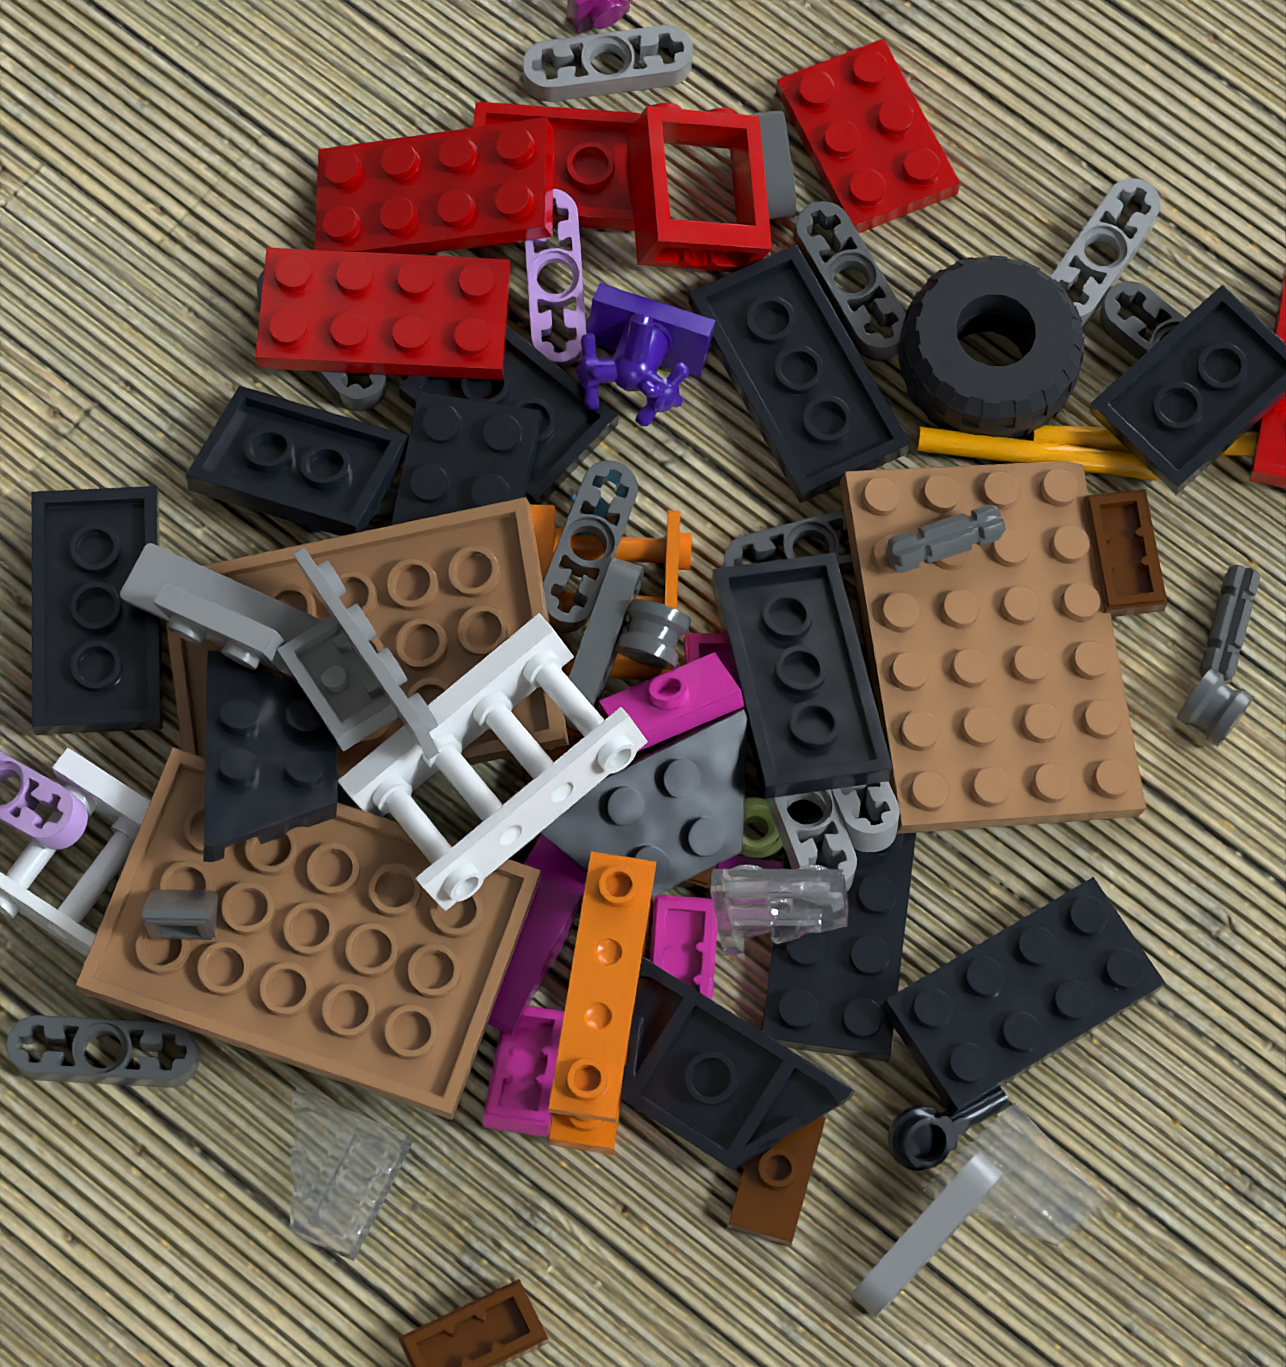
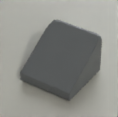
[142,889,218,940]

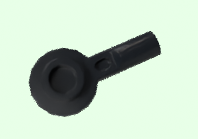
[887,1087,1009,1171]

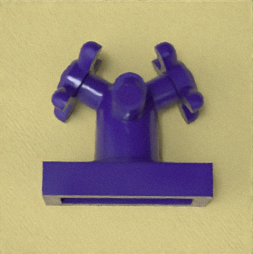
[576,283,716,427]

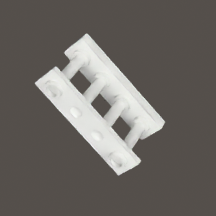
[338,613,648,911]
[0,747,151,957]

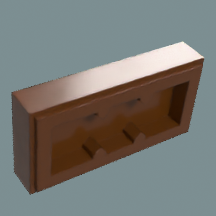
[1084,489,1168,617]
[727,1116,826,1247]
[398,1279,549,1367]

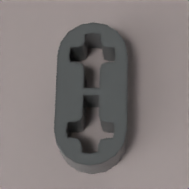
[752,110,796,220]

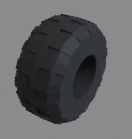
[899,255,1085,438]

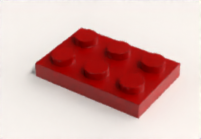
[776,38,961,234]
[473,101,641,231]

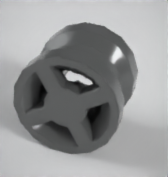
[615,599,691,670]
[1176,668,1254,747]

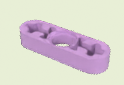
[525,189,586,368]
[0,752,88,850]

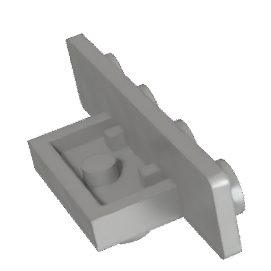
[120,543,322,679]
[277,547,439,760]

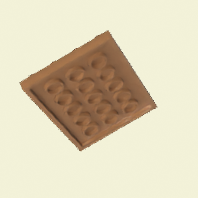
[840,461,1146,834]
[166,497,569,792]
[75,747,541,1120]

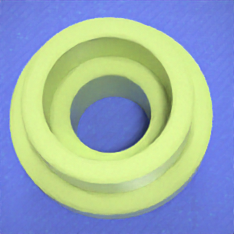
[736,797,783,859]

